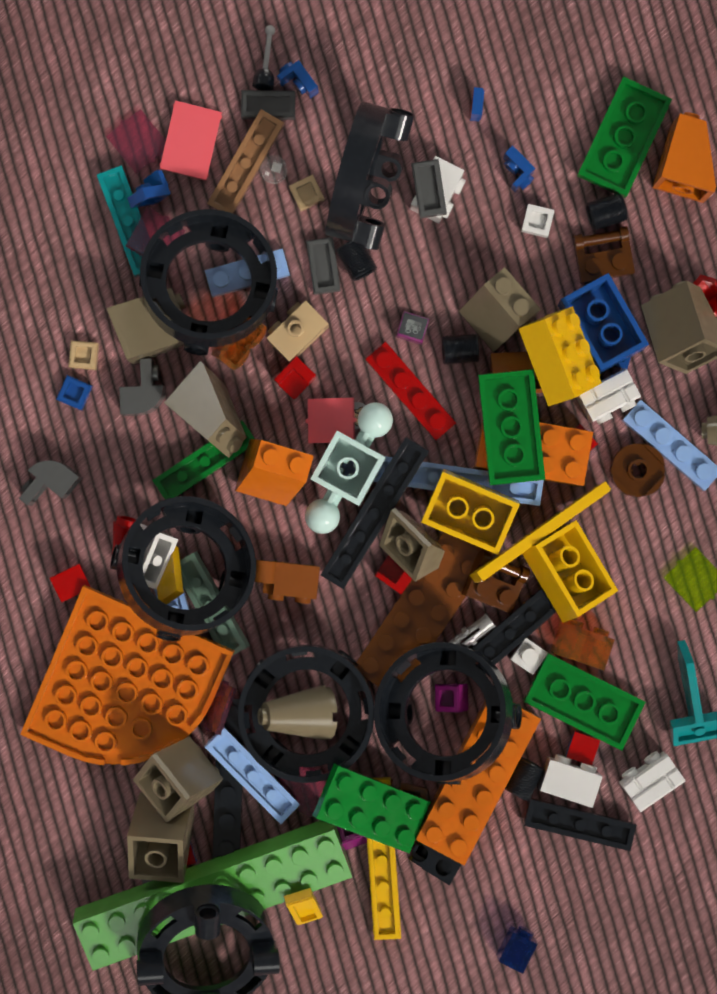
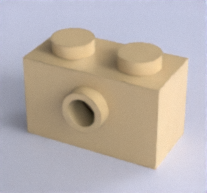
[267,301,329,363]

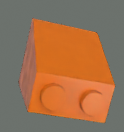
[652,112,716,203]
[235,439,314,506]

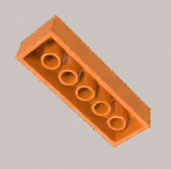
[416,701,541,866]

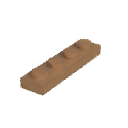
[207,109,285,214]

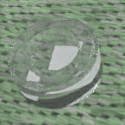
[260,155,287,184]

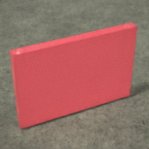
[159,100,222,181]

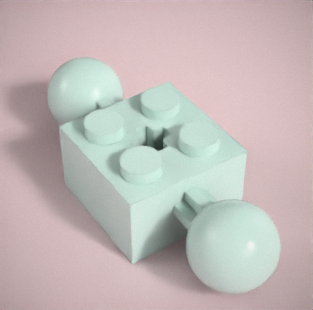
[305,402,393,534]

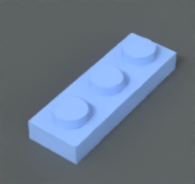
[205,248,290,298]

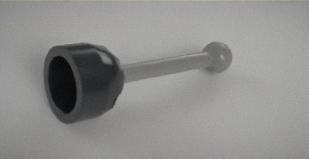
[252,25,275,91]

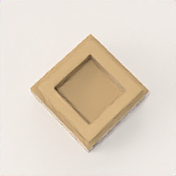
[289,175,325,212]
[68,340,99,370]

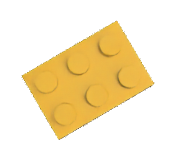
[518,306,602,406]
[421,469,520,555]
[522,520,618,623]

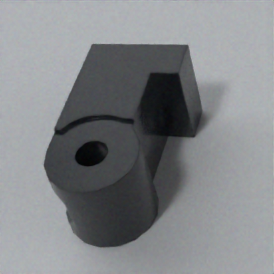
[407,841,462,886]

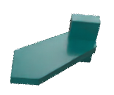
[670,640,717,746]

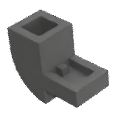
[119,358,166,416]
[19,461,83,506]

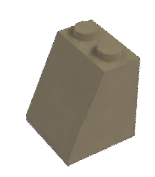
[459,267,541,353]
[641,281,717,374]
[106,288,186,365]
[164,361,247,458]
[133,736,223,823]
[127,792,194,883]

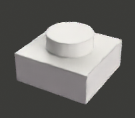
[521,204,554,238]
[510,638,548,675]

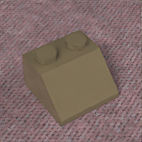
[379,508,445,582]

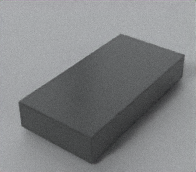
[241,90,296,120]
[411,159,447,219]
[306,237,341,295]

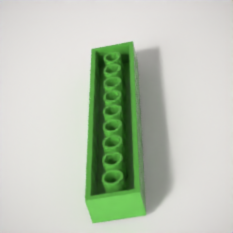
[73,820,353,971]

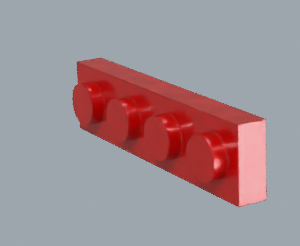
[365,342,456,441]

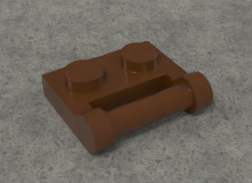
[573,226,635,284]
[462,550,530,614]

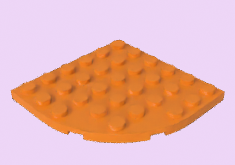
[20,585,235,765]

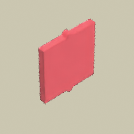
[305,397,357,443]

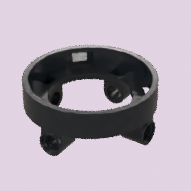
[325,101,415,250]
[139,209,278,356]
[110,496,256,641]
[374,642,522,785]
[238,644,374,783]
[136,884,280,994]

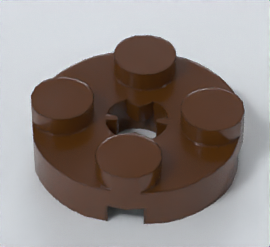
[609,443,665,498]

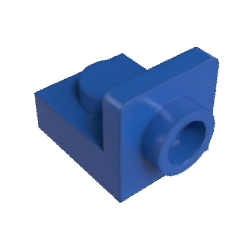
[277,60,319,99]
[503,145,536,192]
[127,170,171,208]

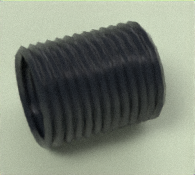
[586,192,628,231]
[336,242,377,281]
[442,334,479,365]
[505,757,545,801]

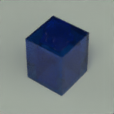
[496,926,538,974]

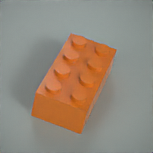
[474,421,593,487]

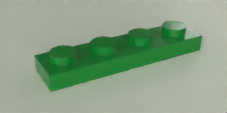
[152,420,255,500]

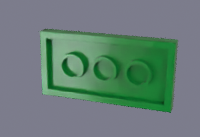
[577,76,672,199]
[478,369,545,486]
[523,653,646,751]
[312,764,431,854]

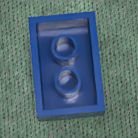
[558,273,649,374]

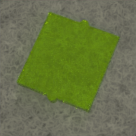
[663,547,717,612]

